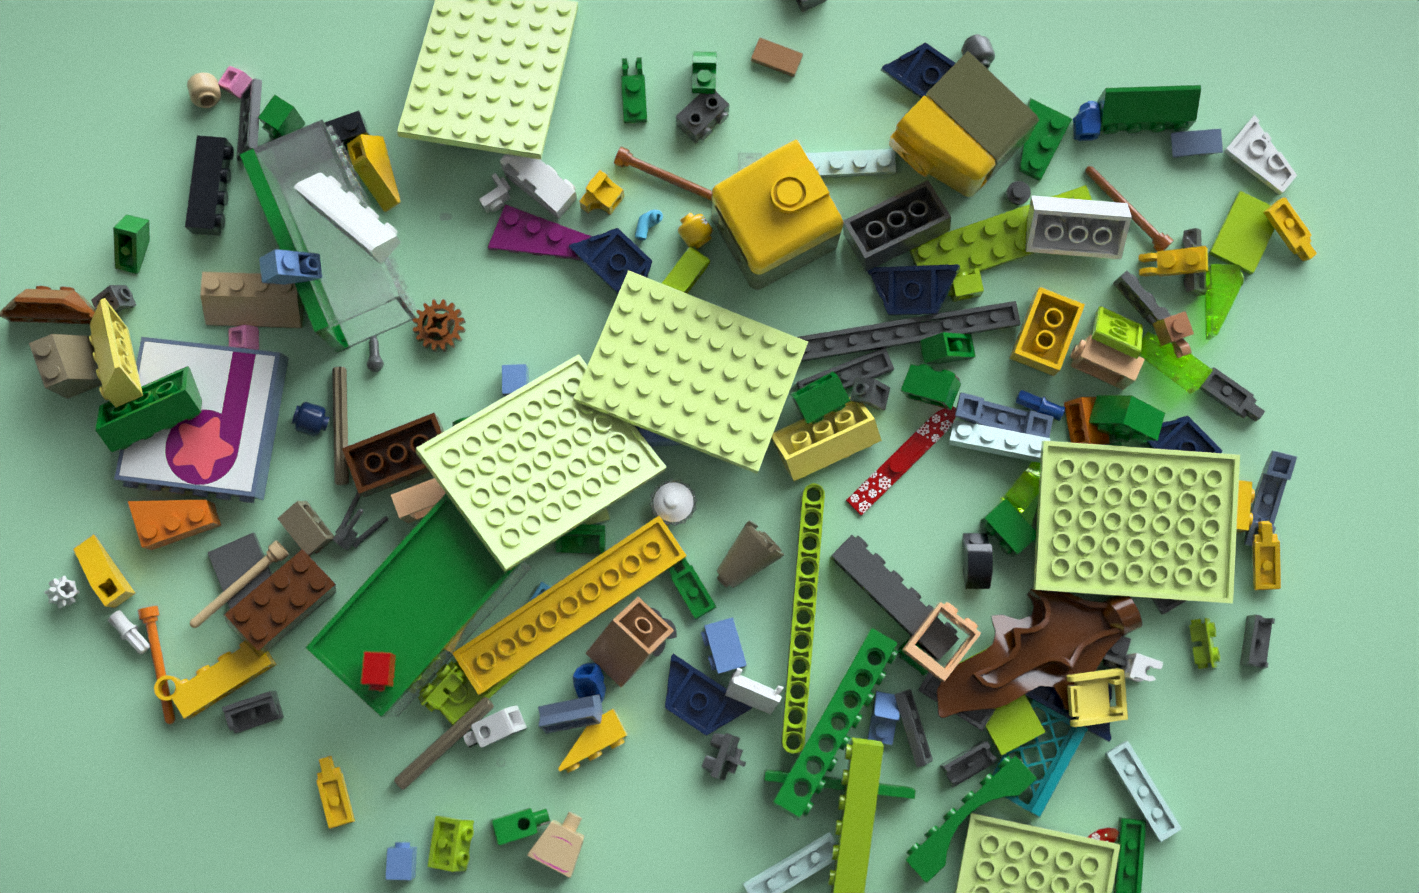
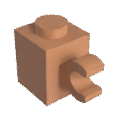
[1153,311,1194,358]

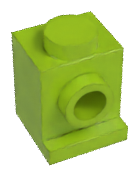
[947,268,984,302]

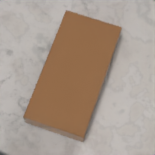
[751,38,803,77]

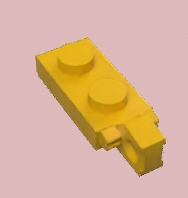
[1263,197,1317,261]
[1252,521,1281,590]
[316,756,355,829]

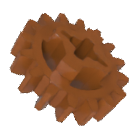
[412,299,466,352]

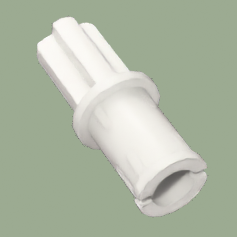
[108,610,150,654]

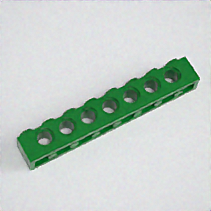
[772,628,898,820]

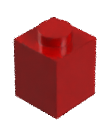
[361,652,396,691]

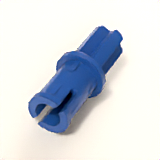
[1016,390,1065,421]

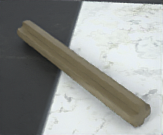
[332,366,349,486]
[394,697,494,790]

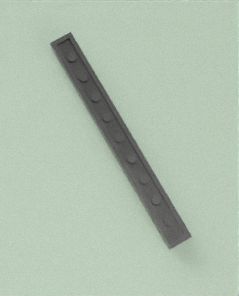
[797,301,1021,362]

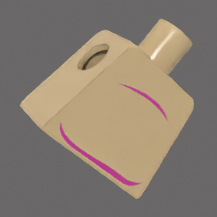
[527,812,585,878]

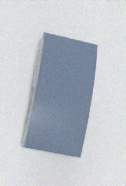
[1171,129,1223,158]

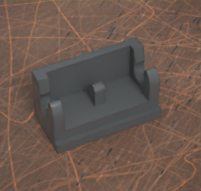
[1240,614,1275,669]
[222,691,284,733]
[940,741,997,787]

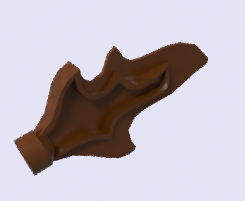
[937,589,1142,718]

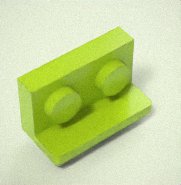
[427,816,474,872]

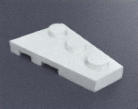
[1224,115,1297,195]

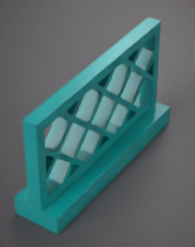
[992,700,1088,818]

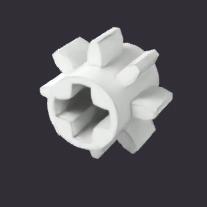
[44,576,79,608]

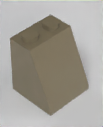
[29,334,102,399]

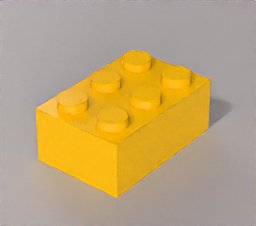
[1009,287,1085,376]

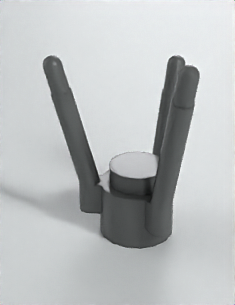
[333,491,388,550]

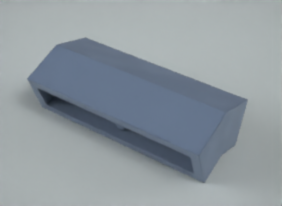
[538,694,603,734]

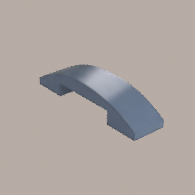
[955,392,1054,438]
[1244,450,1297,546]

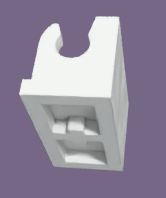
[1120,653,1164,682]
[725,668,783,715]

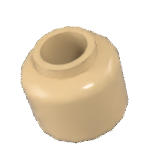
[187,72,221,108]

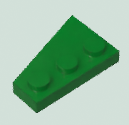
[1019,98,1072,181]

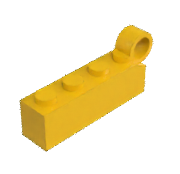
[154,641,277,719]

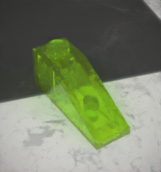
[1205,264,1244,340]
[1139,331,1213,394]
[1000,461,1040,513]

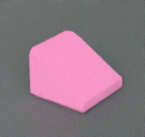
[218,66,253,99]
[228,325,259,350]

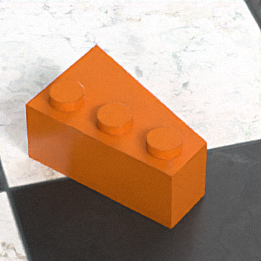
[128,500,221,550]

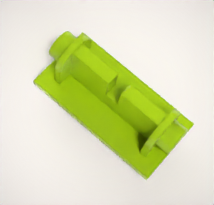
[1189,618,1220,669]
[418,661,466,712]

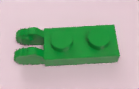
[621,57,648,123]
[668,558,717,620]

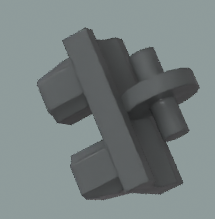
[702,733,746,780]

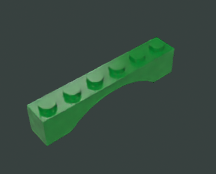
[906,755,1037,883]

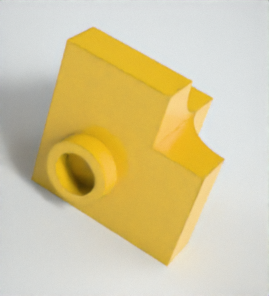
[579,170,625,215]

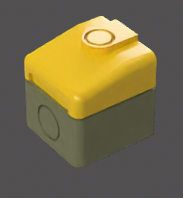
[889,51,1039,197]
[711,139,844,290]

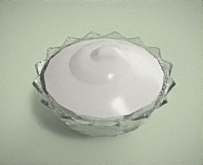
[649,478,697,526]

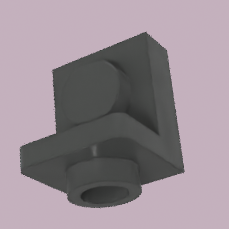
[91,285,136,313]
[850,378,890,410]
[1102,636,1131,669]

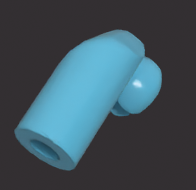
[635,209,663,240]

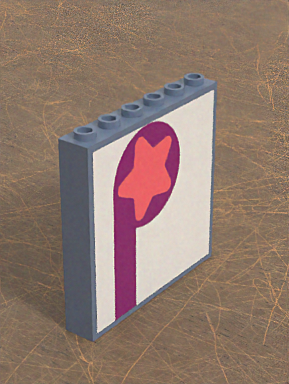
[114,337,289,503]

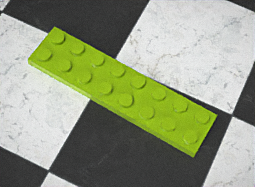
[909,185,1092,275]

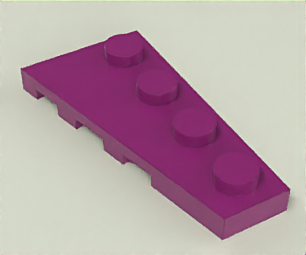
[488,204,592,261]

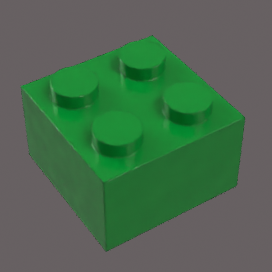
[1089,395,1165,443]

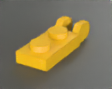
[1138,246,1208,277]

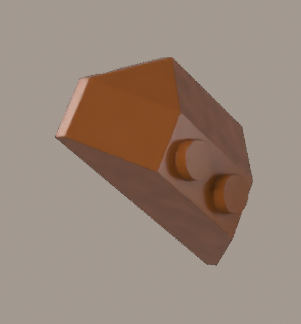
[0,286,96,324]

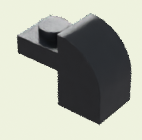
[962,533,993,589]

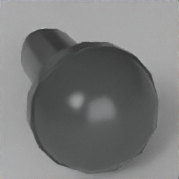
[367,336,384,372]

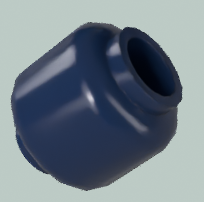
[291,402,330,436]

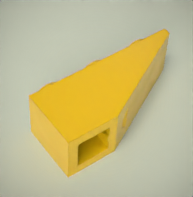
[347,134,401,212]
[73,534,136,608]
[558,709,627,773]

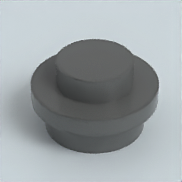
[1007,181,1031,205]

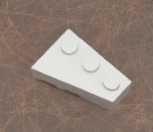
[500,154,577,219]

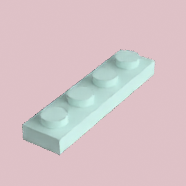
[805,149,896,178]
[949,420,1050,463]
[1105,741,1182,842]
[743,832,837,893]

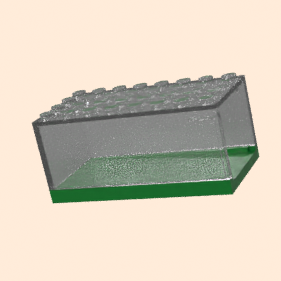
[240,119,417,353]
[305,494,531,717]

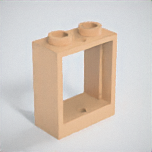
[1070,335,1145,390]
[391,478,446,523]
[902,602,981,682]

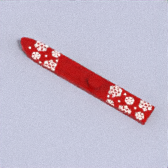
[846,406,956,516]

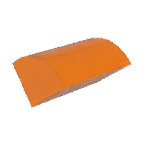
[1064,397,1110,445]

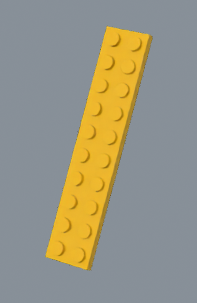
[452,515,687,695]

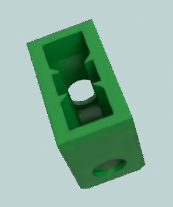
[491,808,551,845]

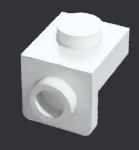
[479,173,511,213]

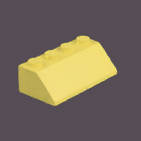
[89,298,143,407]
[771,397,882,481]

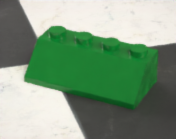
[1096,85,1201,134]
[95,366,202,453]

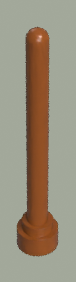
[614,146,712,201]
[1085,166,1174,251]

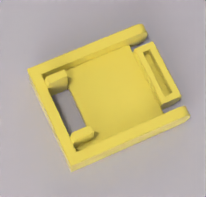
[1066,668,1128,727]

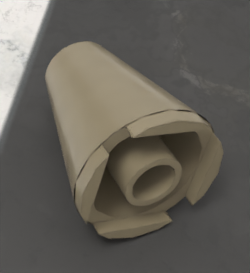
[716,520,784,588]

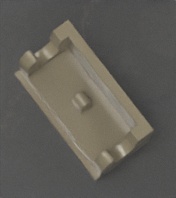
[277,501,334,556]

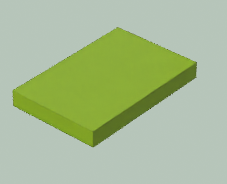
[1208,191,1275,275]
[1092,306,1143,359]

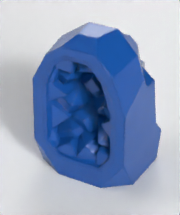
[1073,101,1101,141]
[573,663,606,703]

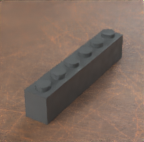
[830,535,959,661]

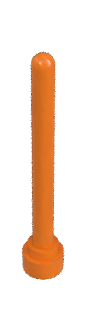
[137,606,175,724]

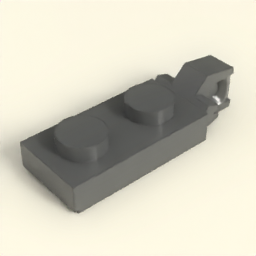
[1182,228,1207,296]
[1198,367,1265,422]

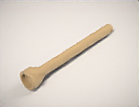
[190,540,289,628]

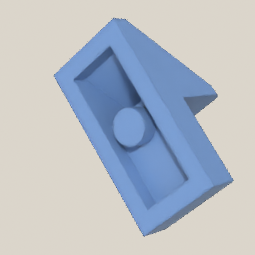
[867,691,900,745]

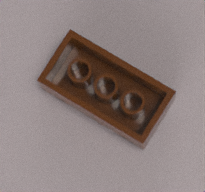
[342,413,444,497]
[224,549,336,658]

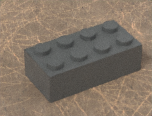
[843,180,951,272]

